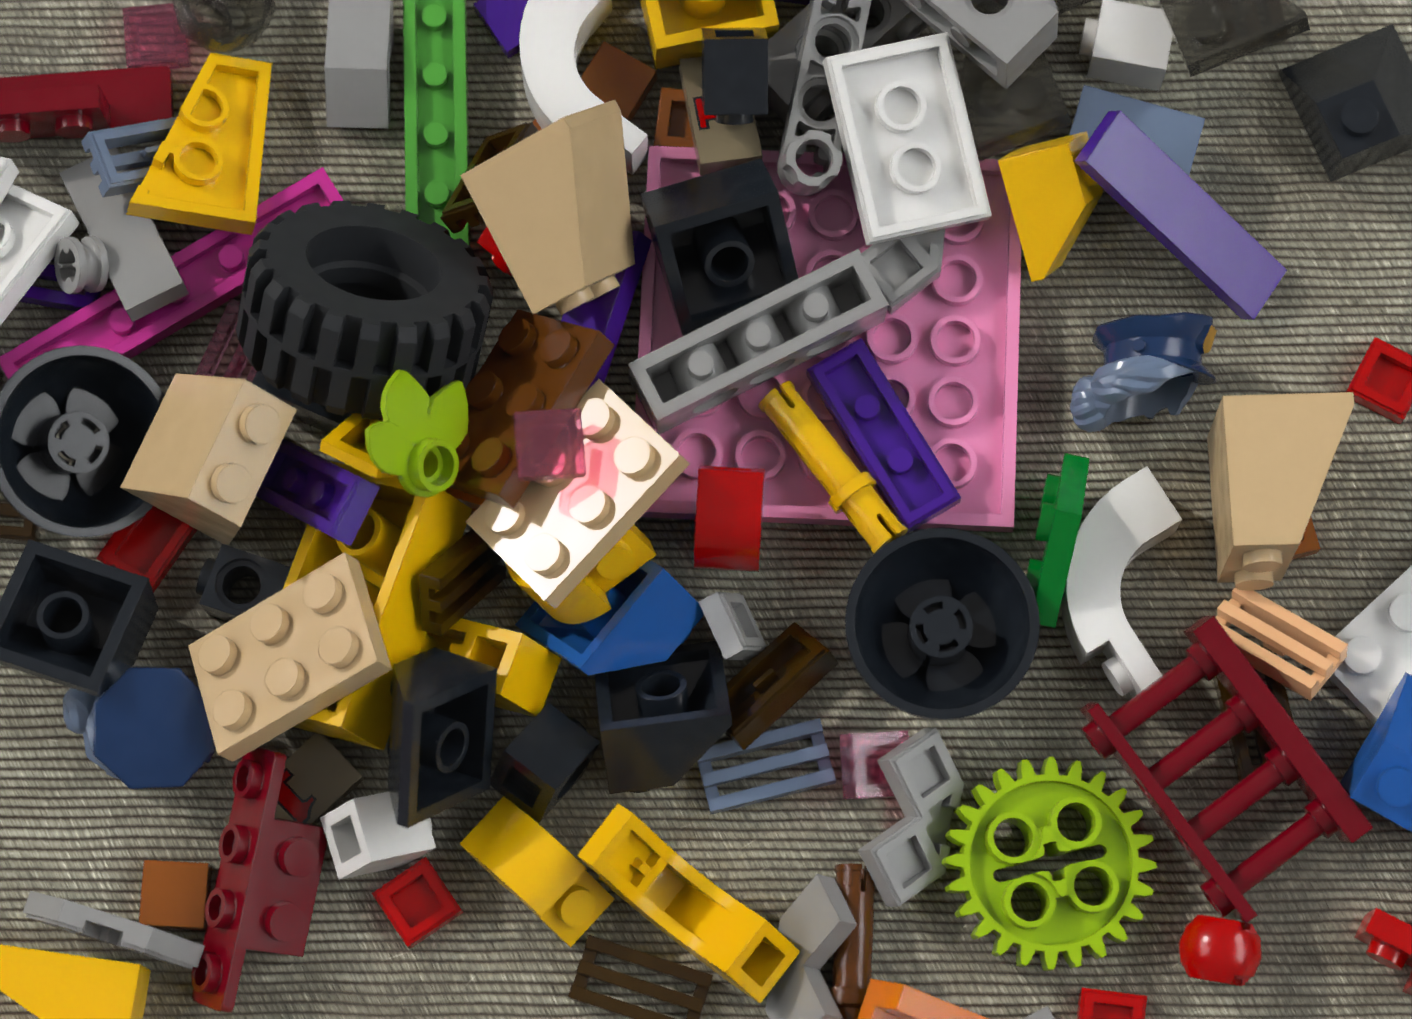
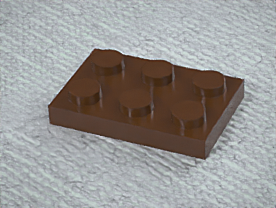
[450,309,615,509]

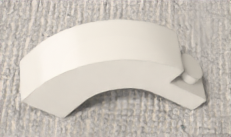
[519,0,648,175]
[1061,466,1182,698]

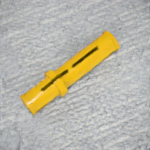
[758,381,908,554]

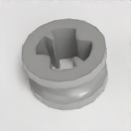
[54,236,109,294]

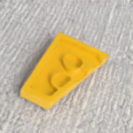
[126,52,272,235]

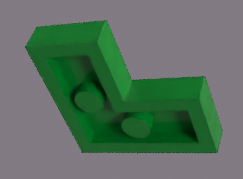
[1026,453,1090,628]

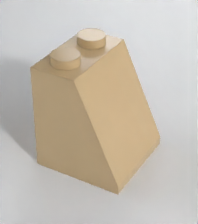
[460,100,635,315]
[120,373,297,545]
[1207,392,1354,591]

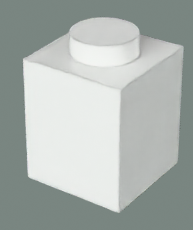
[1079,0,1177,91]
[320,792,436,880]

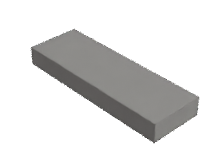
[59,148,189,322]

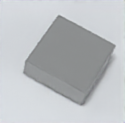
[699,592,766,661]

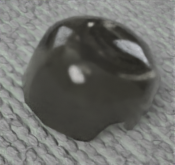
[172,0,276,54]

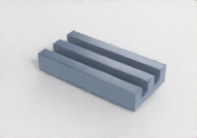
[81,117,177,198]
[697,718,836,815]

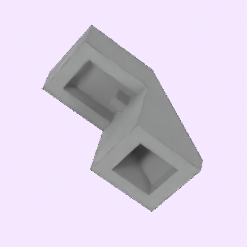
[324,0,394,128]

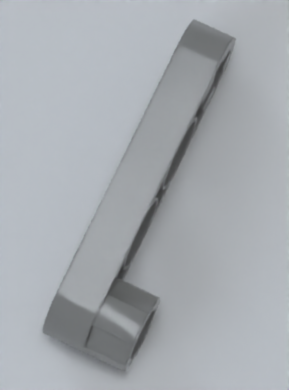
[777,0,871,196]

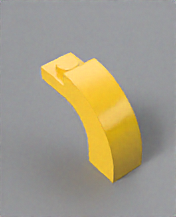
[577,804,800,1004]

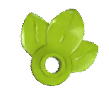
[365,370,469,497]

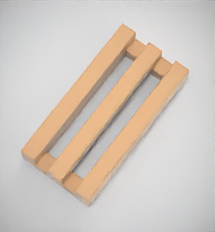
[1215,588,1348,701]

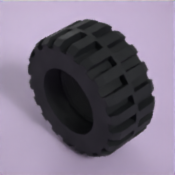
[236,201,493,420]

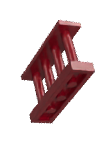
[1080,616,1373,923]

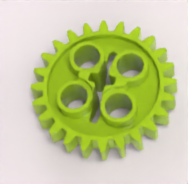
[942,757,1157,971]

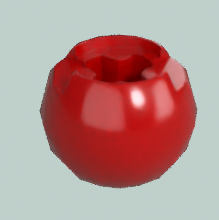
[1178,915,1262,986]

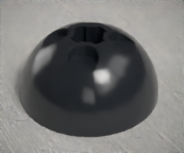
[0,345,165,537]
[845,528,1040,720]

